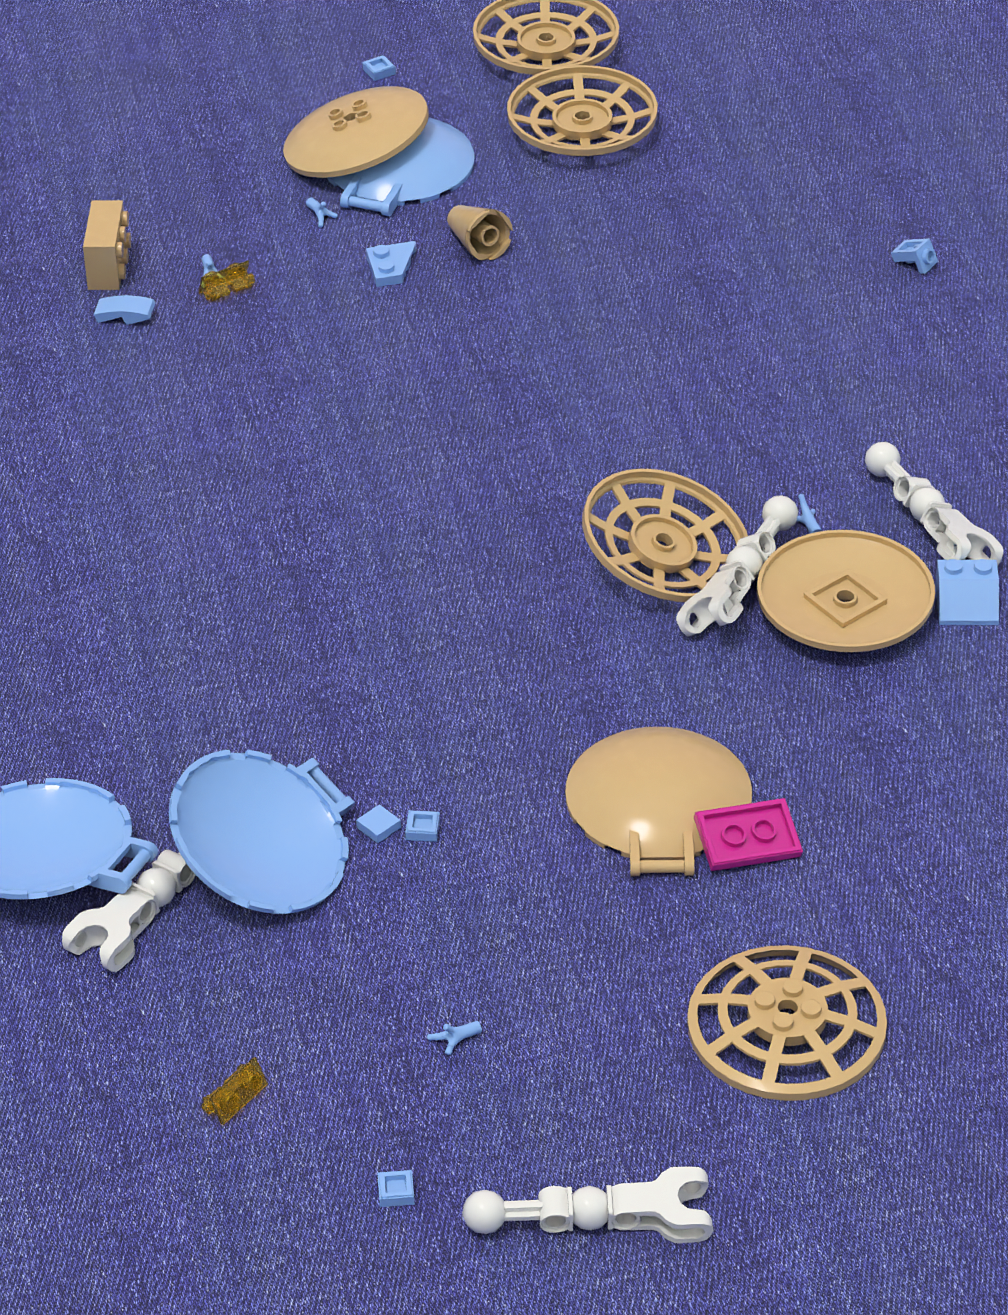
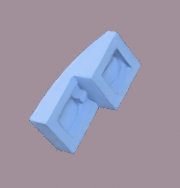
[94,295,155,325]

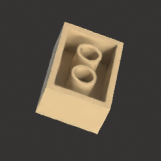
[83,200,131,290]

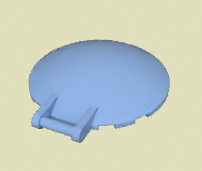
[327,118,475,217]
[169,750,355,914]
[0,778,158,899]

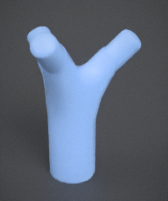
[306,197,338,228]
[200,254,225,287]
[797,494,822,534]
[427,1021,482,1055]

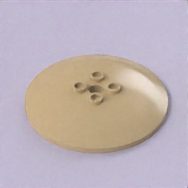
[283,86,429,178]
[757,530,935,652]

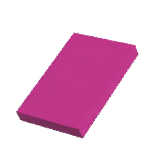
[694,798,803,871]

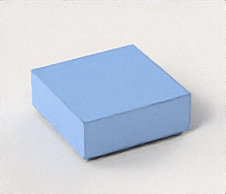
[362,55,396,81]
[356,804,401,843]
[405,810,440,842]
[377,1170,415,1207]

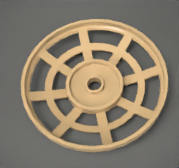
[473,0,619,75]
[507,65,658,156]
[582,469,748,602]
[687,945,887,1101]

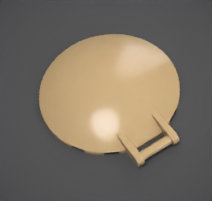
[565,727,752,876]

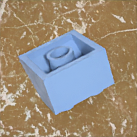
[935,559,999,625]

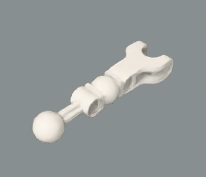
[865,442,1004,566]
[676,495,799,636]
[62,849,196,972]
[462,1167,713,1243]

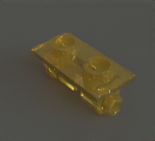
[198,261,255,301]
[201,1057,268,1125]

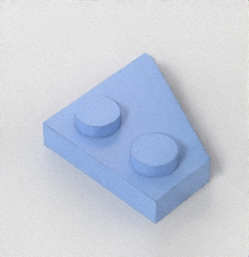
[366,241,416,287]

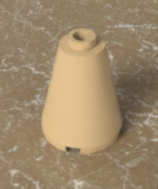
[447,205,513,260]

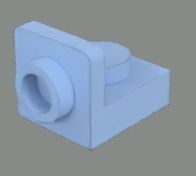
[891,238,938,274]

